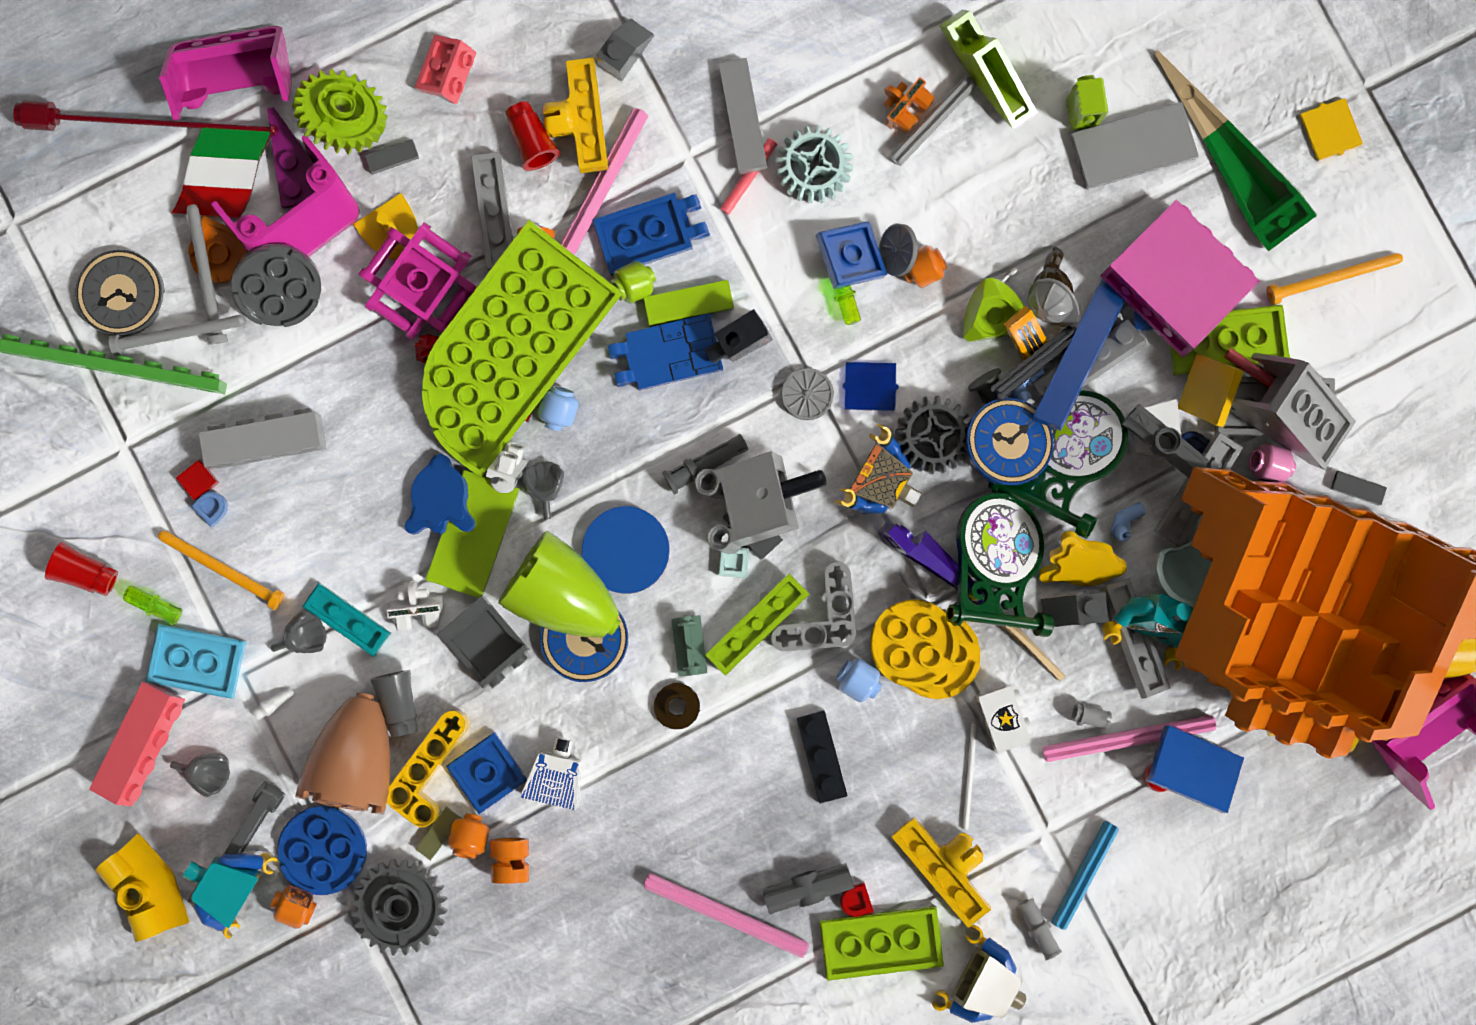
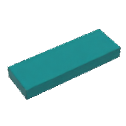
[302,583,392,657]

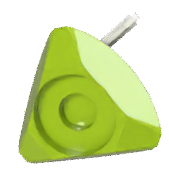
[963,268,1025,342]

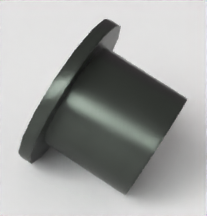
[968,368,1001,405]

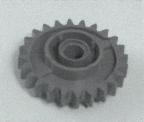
[351,858,448,956]

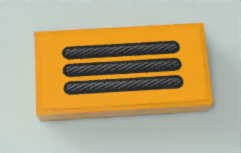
[1003,305,1048,361]

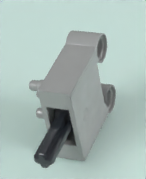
[695,451,827,554]

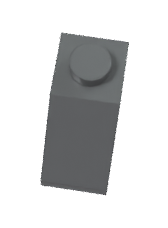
[596,18,654,82]
[1041,592,1109,627]

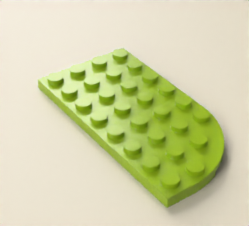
[422,220,623,478]

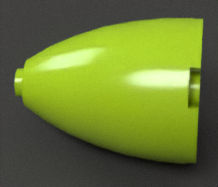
[498,531,621,637]

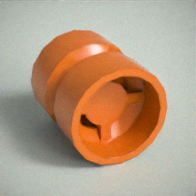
[490,838,529,884]

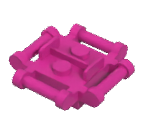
[358,222,477,341]

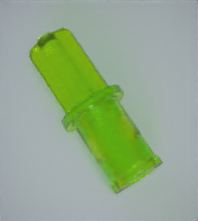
[828,274,861,325]
[123,586,183,626]

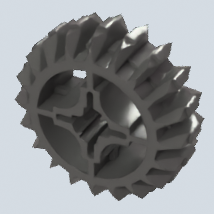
[895,396,969,475]

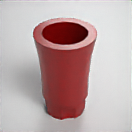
[505,101,560,171]
[45,542,118,596]

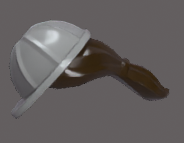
[1028,247,1080,327]

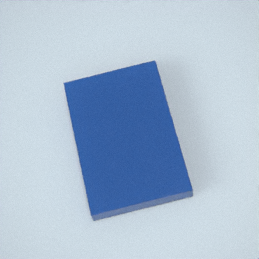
[1147,725,1244,813]

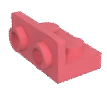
[414,35,476,104]

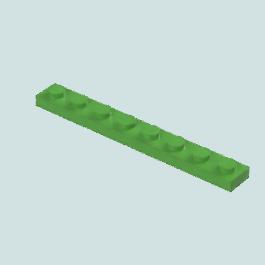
[0,334,227,395]

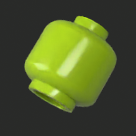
[611,261,656,304]

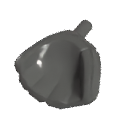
[522,461,564,520]
[271,610,327,653]
[170,753,230,797]

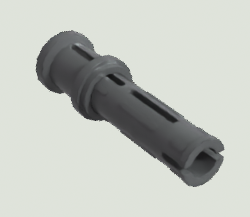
[662,434,749,495]

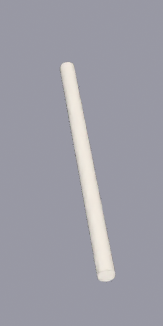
[962,723,977,830]

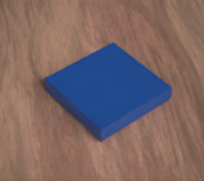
[815,221,888,289]
[446,732,527,814]

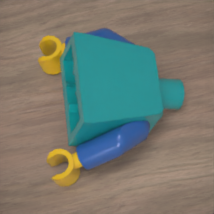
[182,852,278,939]

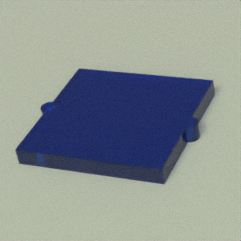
[842,362,899,411]

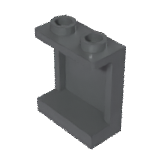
[436,596,530,689]

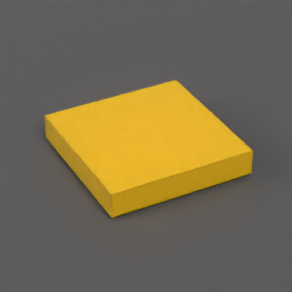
[1178,353,1244,427]

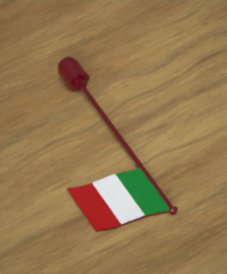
[13,100,278,218]

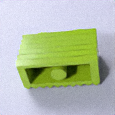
[1065,75,1109,131]

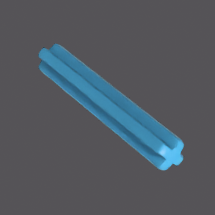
[1051,821,1119,930]

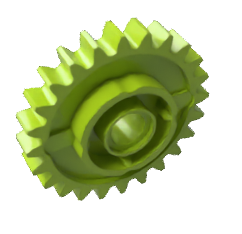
[292,69,388,155]

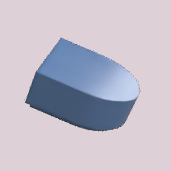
[190,492,228,527]

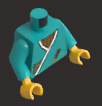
[1102,593,1193,670]

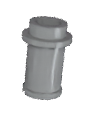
[1072,703,1112,730]

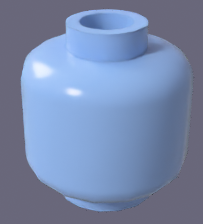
[538,386,579,431]
[836,659,882,702]

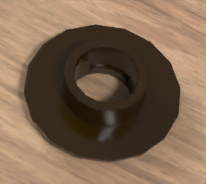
[654,683,700,729]

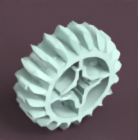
[776,125,854,204]

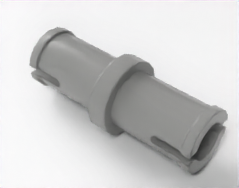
[1017,898,1062,960]

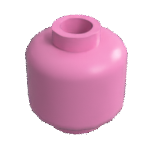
[1249,443,1296,483]

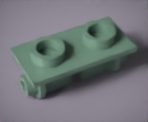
[671,615,708,677]

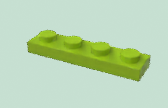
[705,573,810,676]

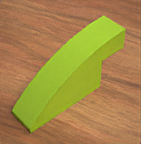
[939,9,1037,129]

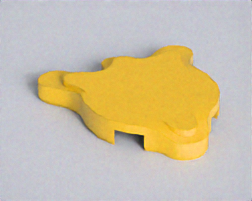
[1039,531,1127,586]

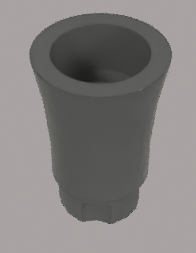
[370,669,417,738]

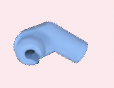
[1011,368,1045,401]
[1111,502,1146,542]

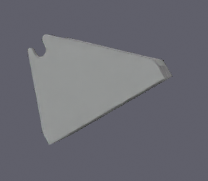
[1230,353,1356,470]

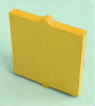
[1300,98,1363,161]

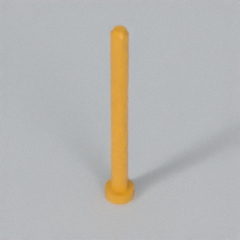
[1266,253,1403,305]
[158,531,285,611]

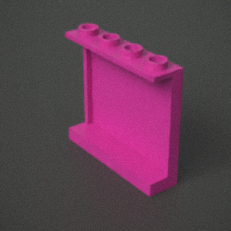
[1100,199,1259,357]

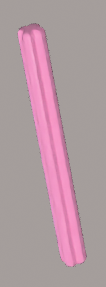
[561,108,648,255]
[1042,715,1216,762]
[644,873,809,958]

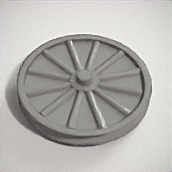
[879,223,918,276]
[781,368,834,420]

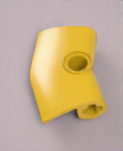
[94,833,190,942]

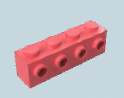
[89,682,185,806]

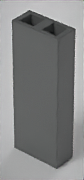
[365,139,419,175]
[1331,471,1387,506]

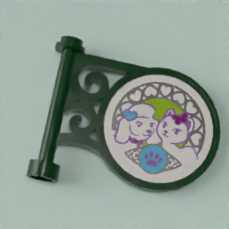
[988,390,1128,539]
[946,493,1054,637]

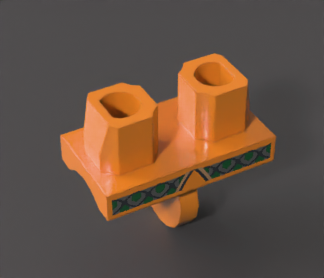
[883,77,935,133]

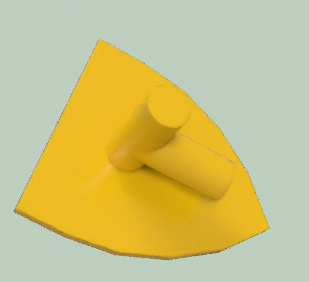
[353,193,418,261]

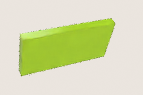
[1169,305,1290,376]
[426,470,520,598]
[819,906,944,981]

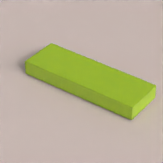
[644,280,734,327]

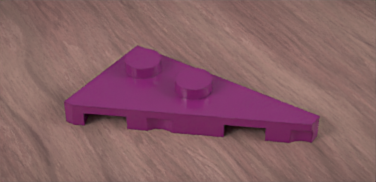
[267,107,314,209]

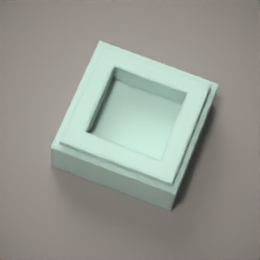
[718,548,749,578]

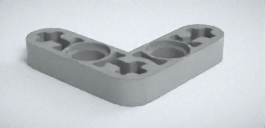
[771,561,856,652]

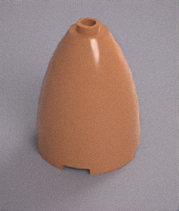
[295,692,391,815]

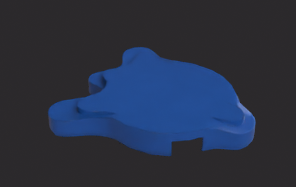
[405,454,475,535]

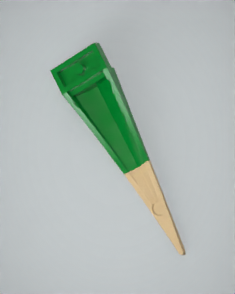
[1155,51,1318,252]

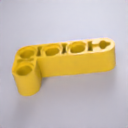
[387,710,469,827]

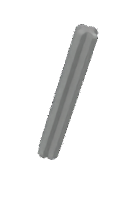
[890,75,976,166]

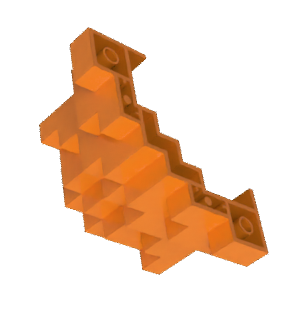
[1174,467,1476,759]

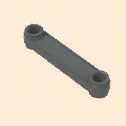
[188,781,286,907]

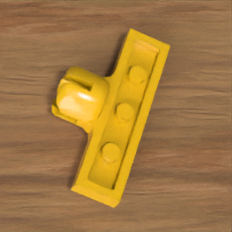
[543,57,609,173]
[891,816,991,928]

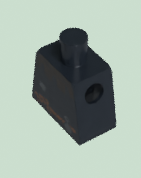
[704,309,773,364]

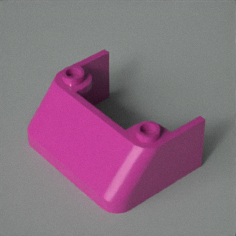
[159,26,292,120]
[211,136,360,257]
[1372,674,1476,811]

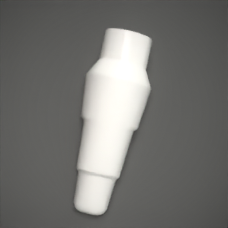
[252,688,294,721]

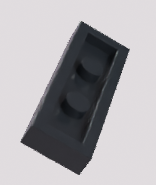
[796,710,848,804]

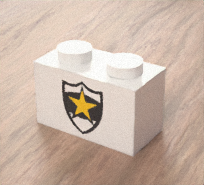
[975,685,1033,753]

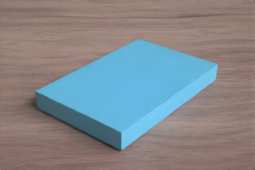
[146,624,246,699]

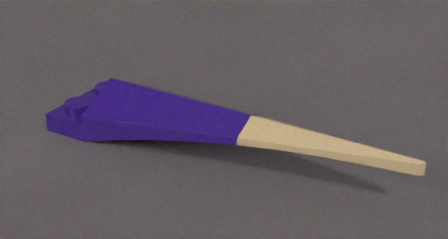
[878,523,1065,681]

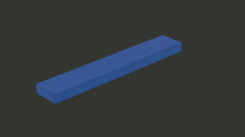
[1033,279,1125,431]

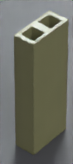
[415,807,462,861]

